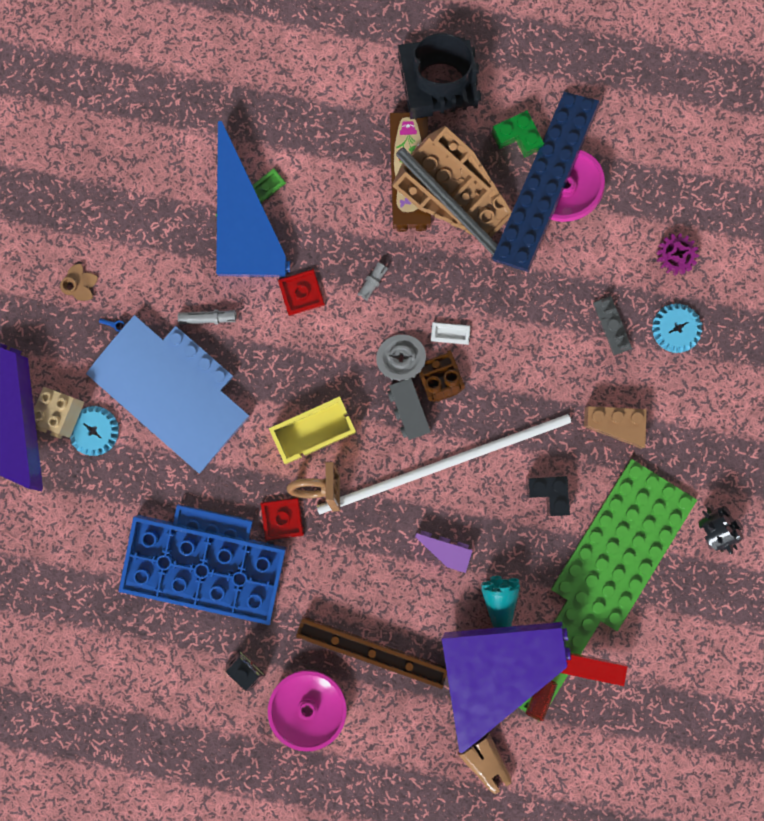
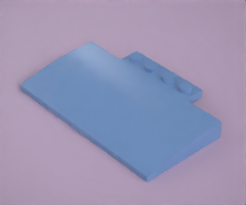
[86,315,250,474]

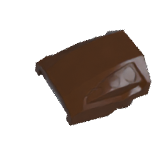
[418,350,465,401]

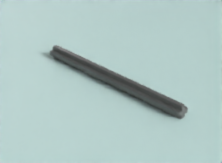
[396,147,497,255]

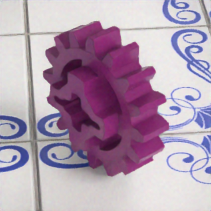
[656,233,699,276]

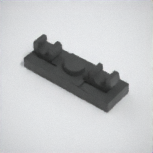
[593,296,632,356]

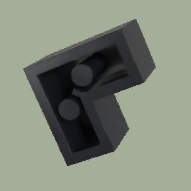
[526,476,570,516]

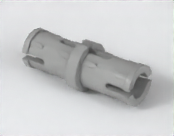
[358,262,388,301]

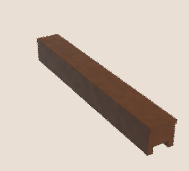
[296,617,447,689]

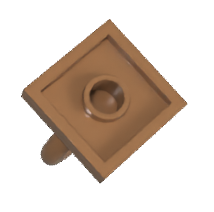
[287,462,340,512]

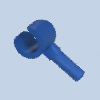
[99,318,125,332]

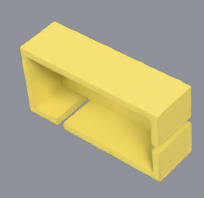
[269,397,356,465]

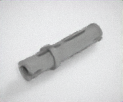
[178,309,237,325]

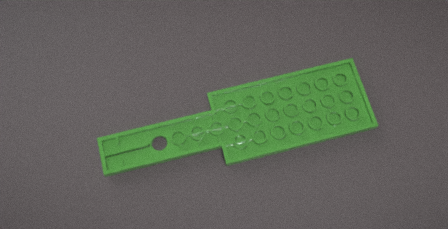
[518,459,697,721]

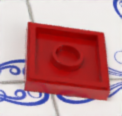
[278,269,325,316]
[260,497,304,541]

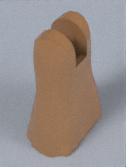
[457,732,512,794]

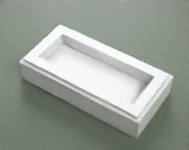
[431,322,470,345]

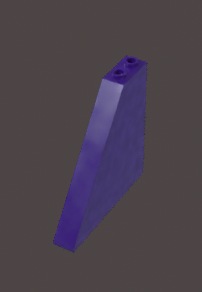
[0,343,43,492]
[442,622,571,753]

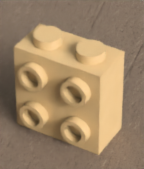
[34,387,84,439]

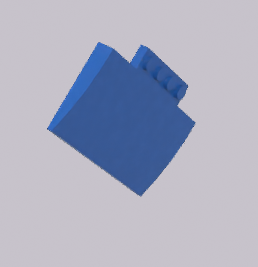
[118,504,287,625]

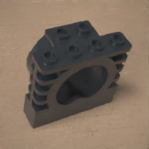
[398,33,481,119]

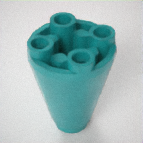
[481,576,520,628]

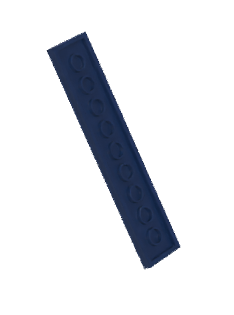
[492,92,600,272]

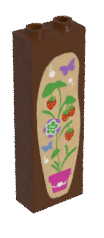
[390,112,431,232]

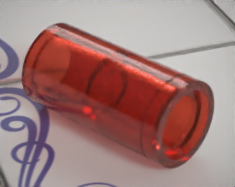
[525,680,558,721]

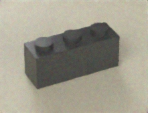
[387,378,431,441]

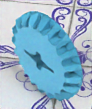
[652,303,703,353]
[70,406,119,456]

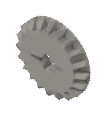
[376,335,426,382]

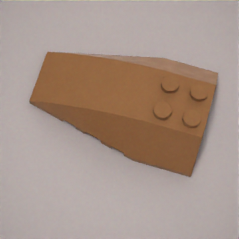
[392,126,512,237]

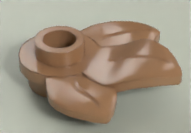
[60,264,98,301]

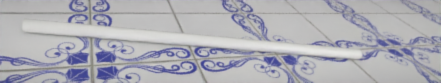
[316,414,571,515]

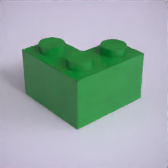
[491,110,544,158]

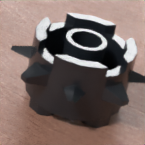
[698,506,743,554]

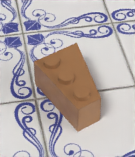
[584,406,647,449]

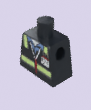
[225,650,266,691]

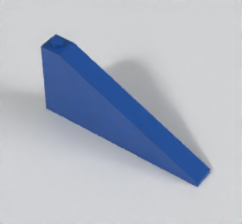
[216,121,291,277]

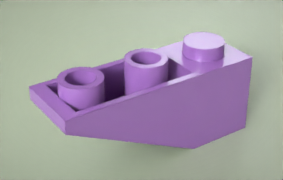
[415,530,472,573]

